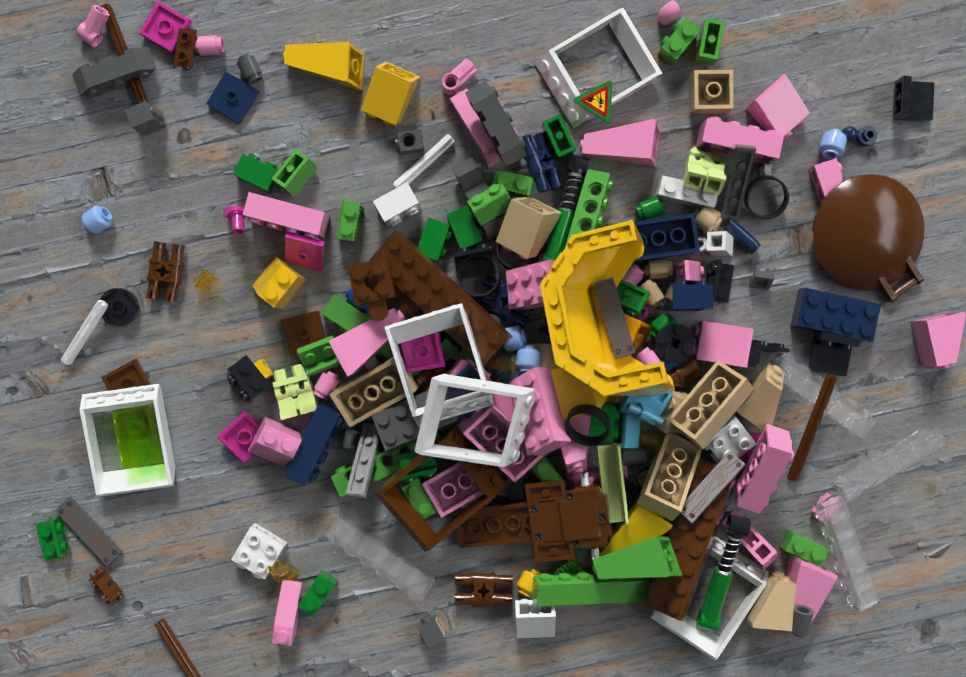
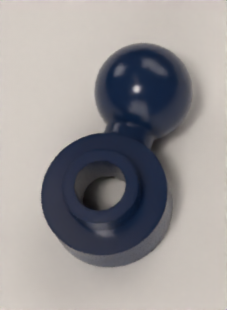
[842,126,877,146]

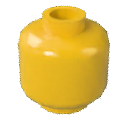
[517,569,542,599]

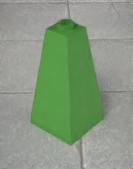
[592,536,683,579]

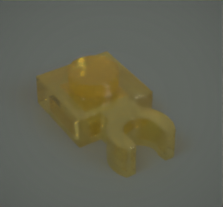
[268,559,299,584]

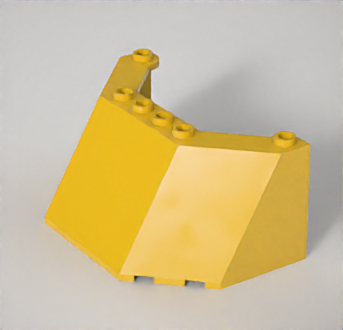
[540,220,675,396]

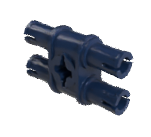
[522,132,563,193]
[474,274,535,329]

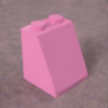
[746,74,810,141]
[911,312,966,370]
[691,321,754,368]
[559,414,591,476]
[248,416,302,466]

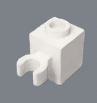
[698,231,733,256]

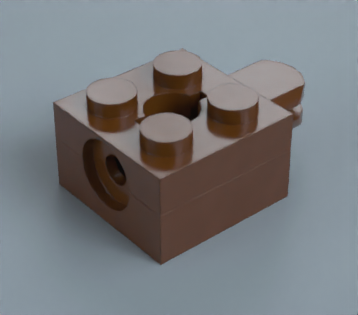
[347,257,397,321]

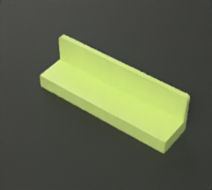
[596,443,629,524]

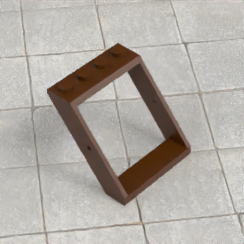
[375,425,505,552]

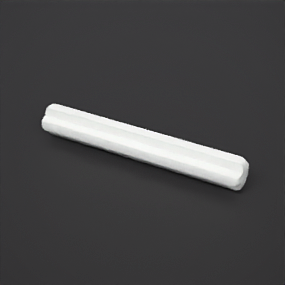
[393,134,455,188]
[61,300,108,365]

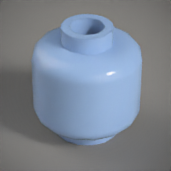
[819,129,847,159]
[82,206,112,234]
[504,325,529,352]
[515,345,542,374]

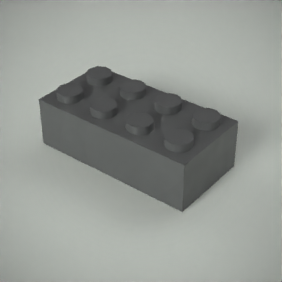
[371,390,461,454]

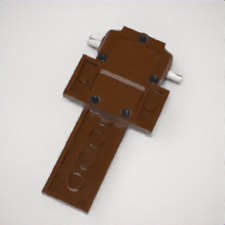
[454,472,613,563]

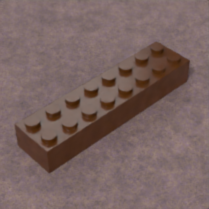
[370,231,513,366]
[643,458,738,621]

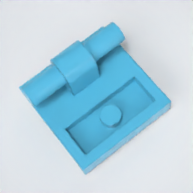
[619,392,674,425]

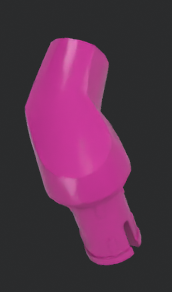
[223,205,246,235]

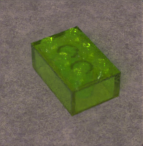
[111,404,164,470]

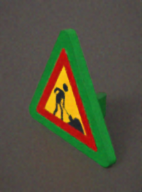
[574,80,612,123]

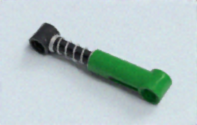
[541,154,590,262]
[696,514,751,632]

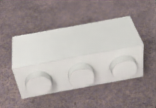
[655,176,718,208]

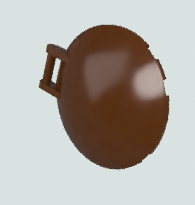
[812,174,925,303]

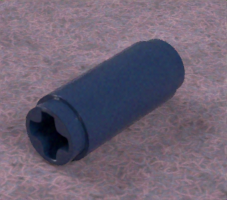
[723,219,761,255]

